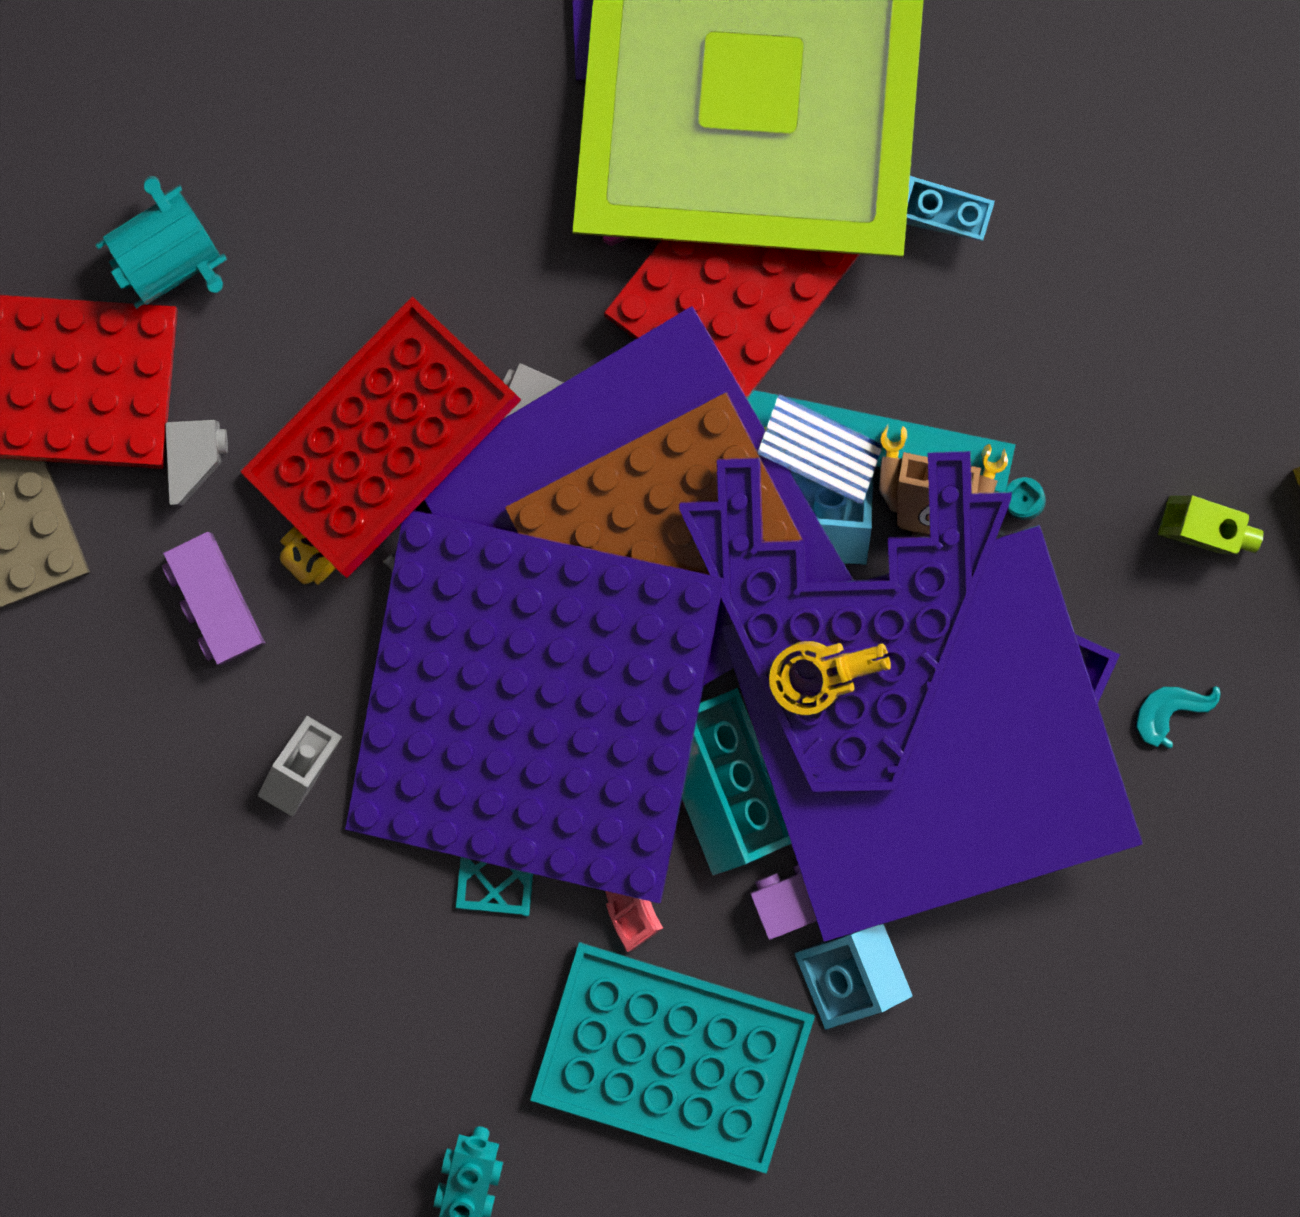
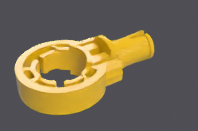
[769,641,891,715]

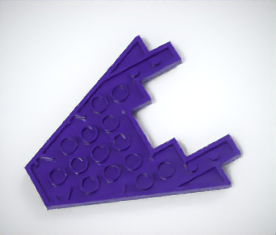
[679,451,1012,792]

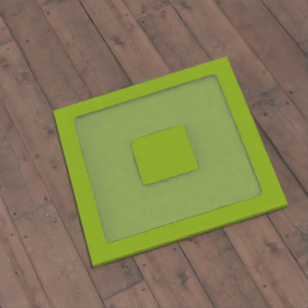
[573,0,923,258]

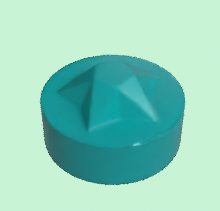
[1006,477,1046,520]

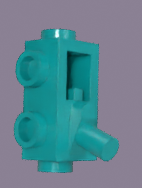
[433,1126,503,1217]

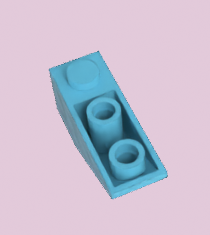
[906,176,995,241]

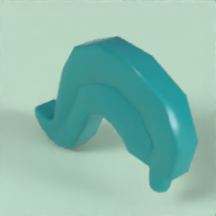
[1135,686,1221,749]

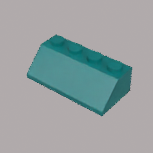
[682,688,791,875]

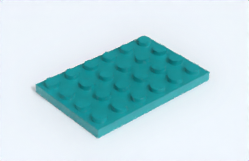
[530,942,815,1174]

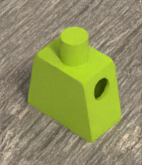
[1158,495,1263,554]

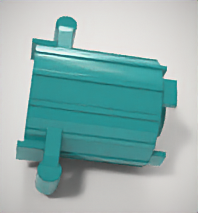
[95,176,227,308]

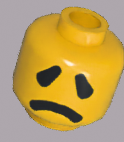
[279,526,336,585]

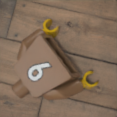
[879,425,1008,537]

